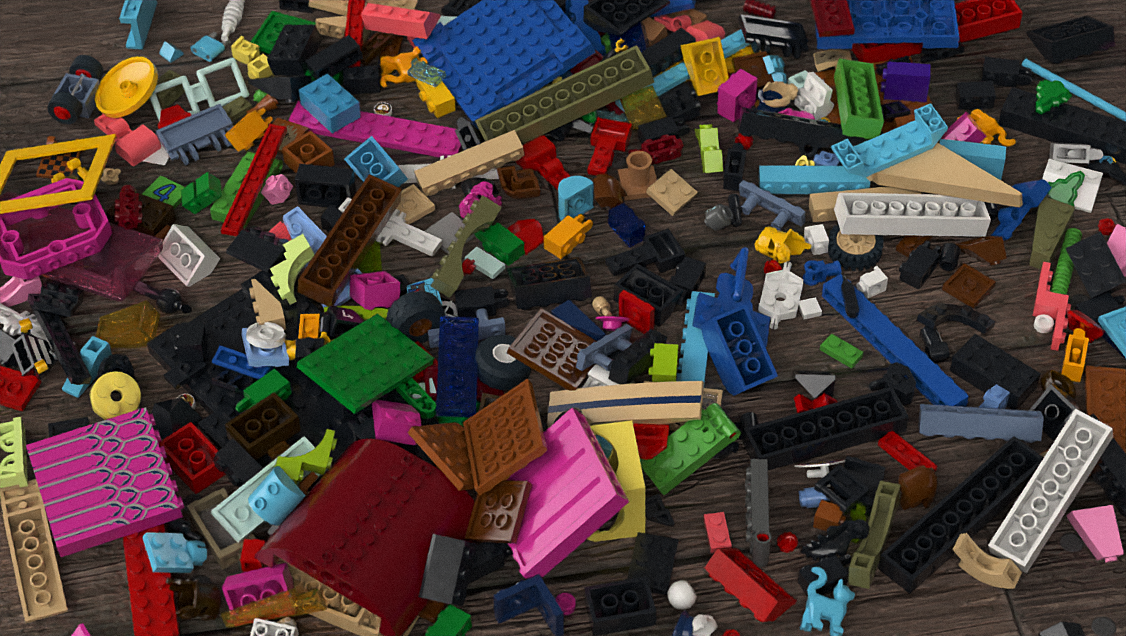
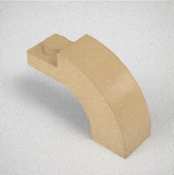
[953,533,1022,589]

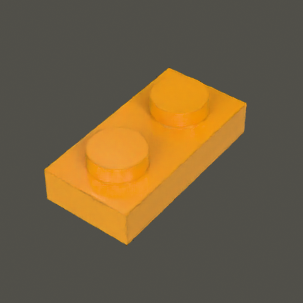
[298,314,320,339]

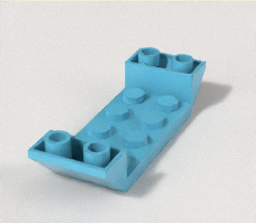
[831,103,948,177]

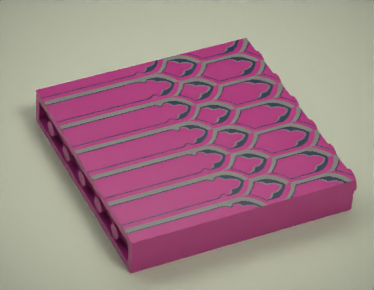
[26,407,184,557]

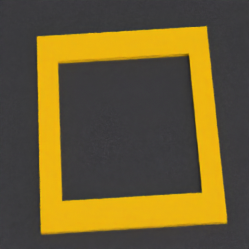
[0,134,117,214]

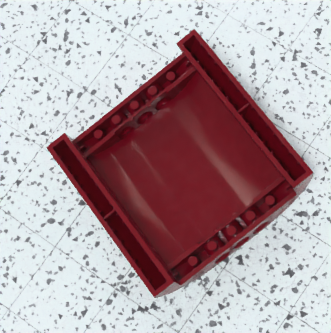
[254,438,475,636]

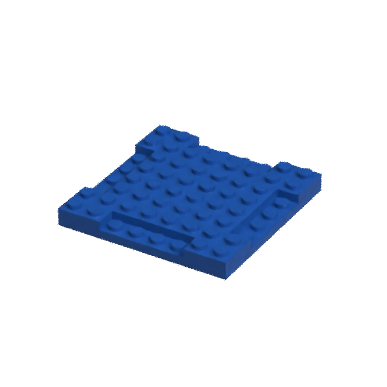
[412,0,595,129]
[815,0,959,49]

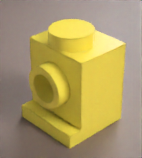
[231,36,260,64]
[247,54,275,79]

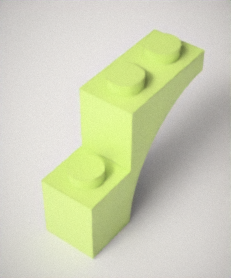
[270,234,315,305]

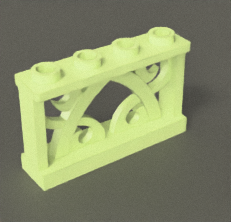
[0,417,28,488]

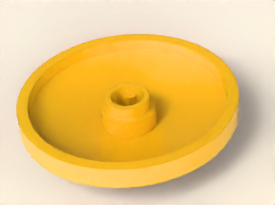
[95,57,158,118]

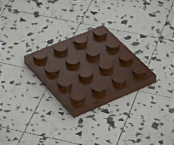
[507,308,597,391]

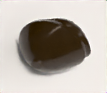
[1041,370,1076,398]

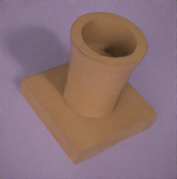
[618,151,657,201]

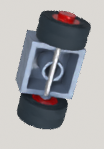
[47,55,104,124]

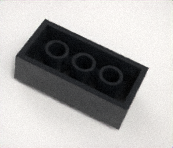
[950,334,1041,410]

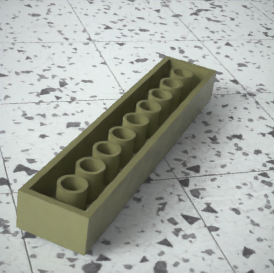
[475,45,655,144]

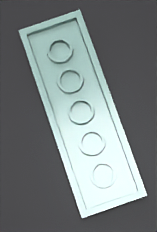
[211,436,332,543]

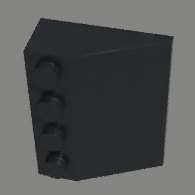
[583,0,670,35]
[1026,15,1115,64]
[506,257,592,310]

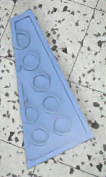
[283,206,363,309]

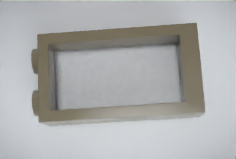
[187,488,256,570]

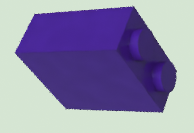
[881,61,931,102]

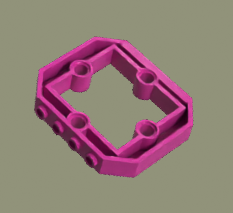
[0,178,113,280]

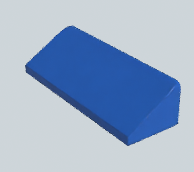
[212,345,275,379]

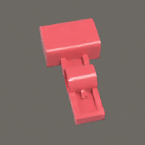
[654,15,725,42]
[94,114,161,167]

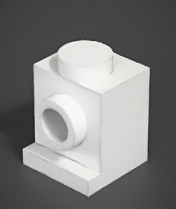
[804,224,829,255]
[856,266,888,299]

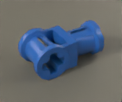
[802,260,842,286]

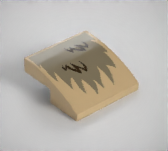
[814,50,852,71]

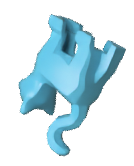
[800,567,855,636]

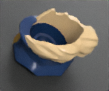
[755,81,798,113]

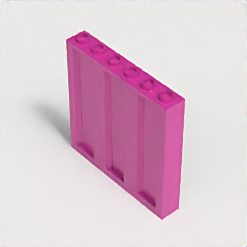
[503,408,629,579]

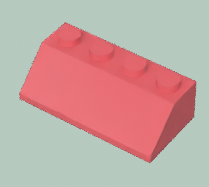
[361,3,441,39]

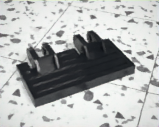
[738,14,809,59]

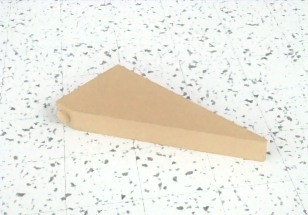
[866,143,1023,208]

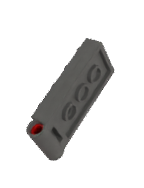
[745,459,772,567]

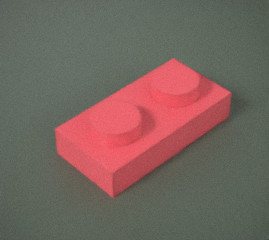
[703,512,732,553]

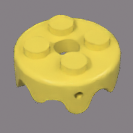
[89,371,141,420]

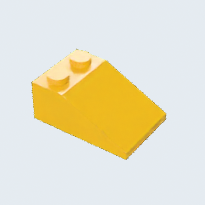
[681,37,729,96]

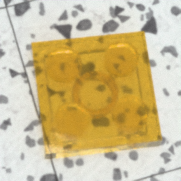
[619,85,666,130]

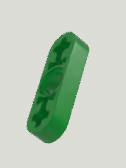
[395,378,436,419]

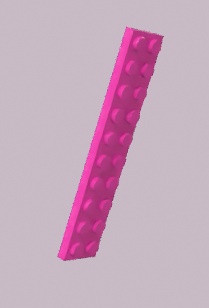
[288,101,462,158]

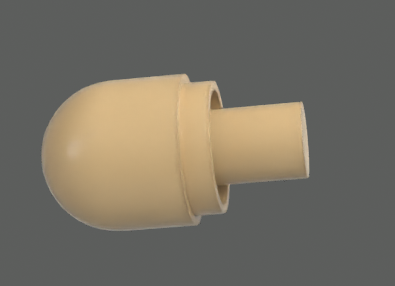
[592,296,612,316]

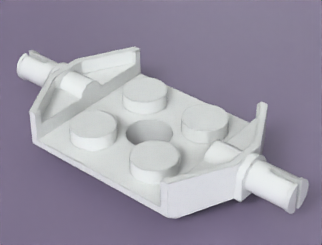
[758,261,803,329]

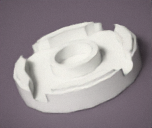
[246,322,286,349]

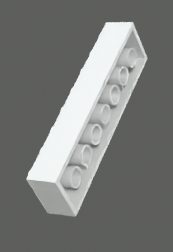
[834,193,991,237]
[988,409,1113,574]

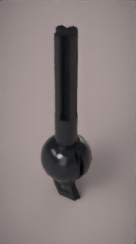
[110,270,192,314]

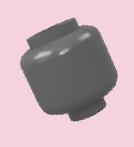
[704,204,733,231]

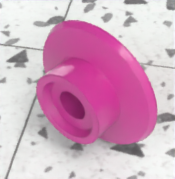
[595,316,630,331]

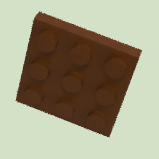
[464,481,532,544]

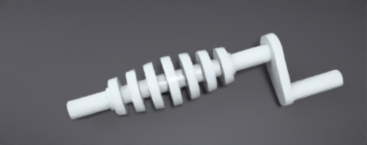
[221,0,245,41]

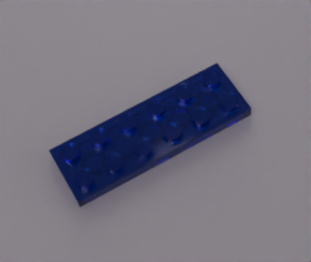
[436,317,479,417]

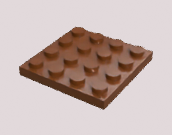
[407,422,475,491]

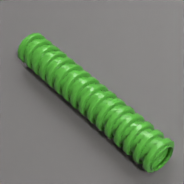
[1050,228,1082,295]

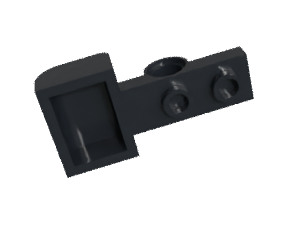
[605,228,685,277]

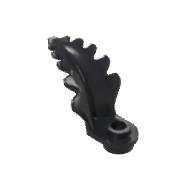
[1084,159,1126,186]
[800,519,870,561]

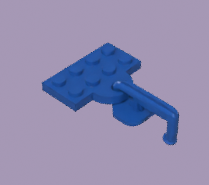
[692,247,771,348]

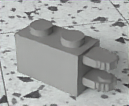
[1049,142,1103,164]

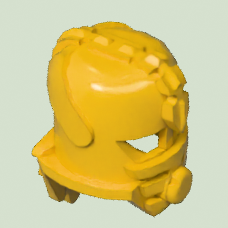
[754,227,812,263]

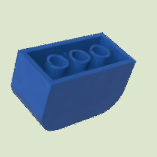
[702,304,778,395]

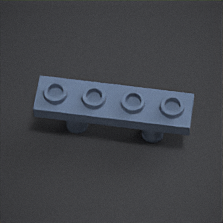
[739,180,806,231]
[427,308,506,348]
[576,324,633,371]

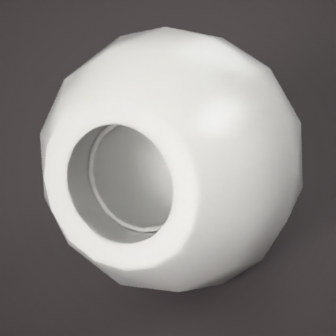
[667,580,697,610]

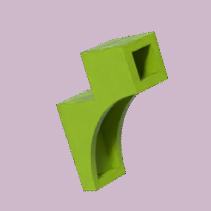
[695,124,723,173]
[274,429,337,484]

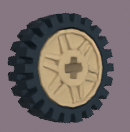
[828,224,884,271]

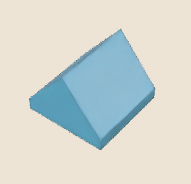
[159,41,184,63]

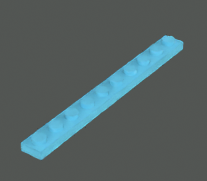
[616,29,750,114]

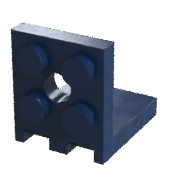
[493,574,564,636]

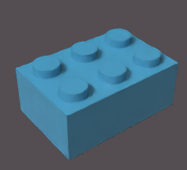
[299,74,361,133]
[344,136,408,187]

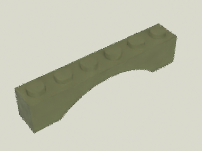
[430,195,501,298]
[849,481,901,589]

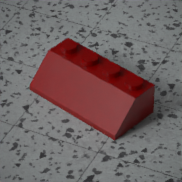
[704,548,797,622]

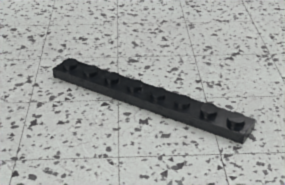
[27,294,92,385]

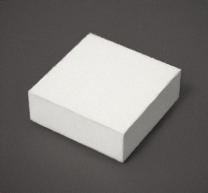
[798,297,822,320]

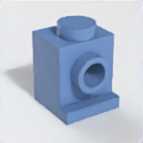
[814,150,841,166]
[979,384,1010,409]

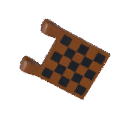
[36,136,83,179]

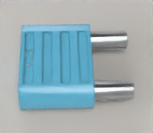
[191,31,231,62]

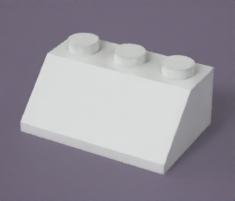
[1042,159,1103,213]
[155,224,220,287]

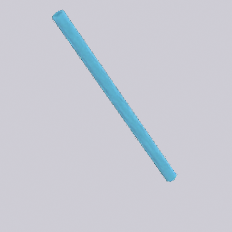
[1022,59,1126,122]

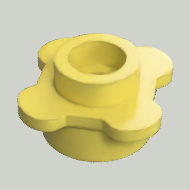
[795,156,815,166]

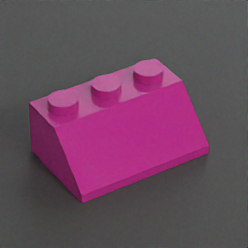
[222,562,296,625]

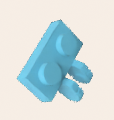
[763,55,788,84]

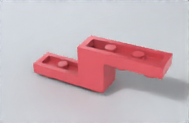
[1033,262,1071,351]

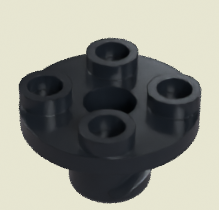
[98,354,135,393]

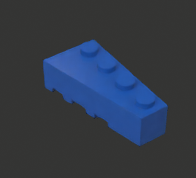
[566,0,606,56]

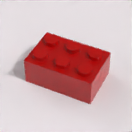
[158,422,226,495]

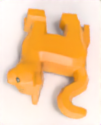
[379,47,431,88]
[957,109,1016,147]

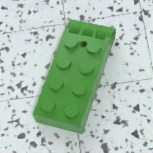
[210,151,283,229]
[640,403,741,495]

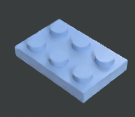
[242,328,289,367]

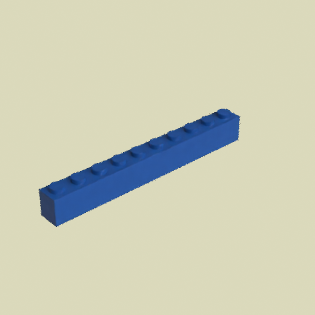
[822,274,969,407]

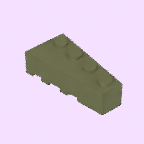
[1029,197,1075,270]

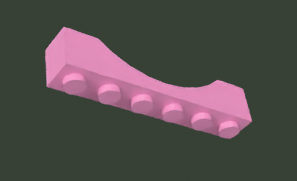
[0,276,42,308]

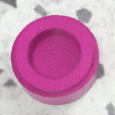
[555,593,576,615]

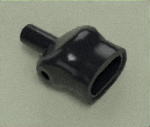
[168,518,203,541]

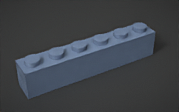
[918,404,1044,443]

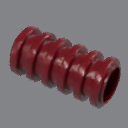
[743,0,776,19]

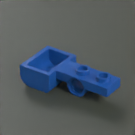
[991,179,1051,241]

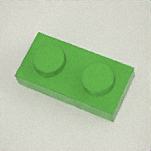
[820,333,864,369]

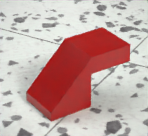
[794,393,837,413]

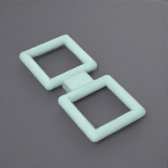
[149,58,249,121]

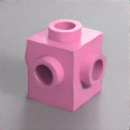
[261,174,293,205]

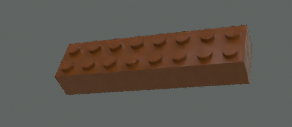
[297,174,402,307]

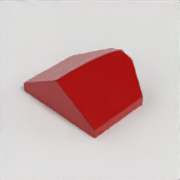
[507,219,544,255]
[1067,310,1104,343]
[633,423,670,460]

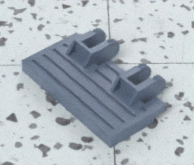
[156,104,233,165]

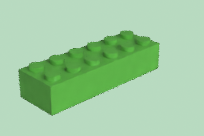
[834,58,884,140]

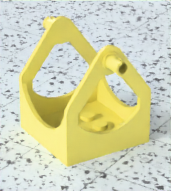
[587,421,645,542]

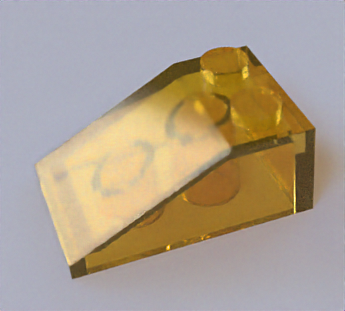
[95,300,160,348]

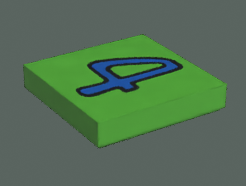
[142,175,184,209]

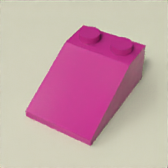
[372,400,422,445]

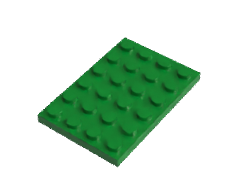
[296,313,434,414]

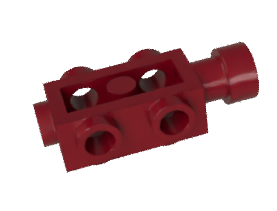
[628,134,683,165]
[114,185,142,230]

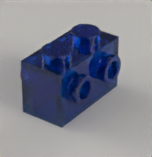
[608,202,646,248]

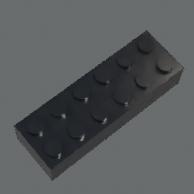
[1090,413,1126,517]

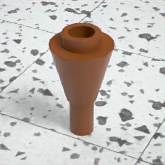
[246,94,279,114]

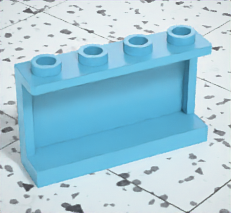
[119,0,157,49]

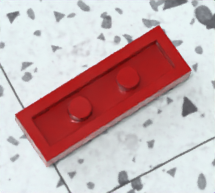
[878,431,938,472]

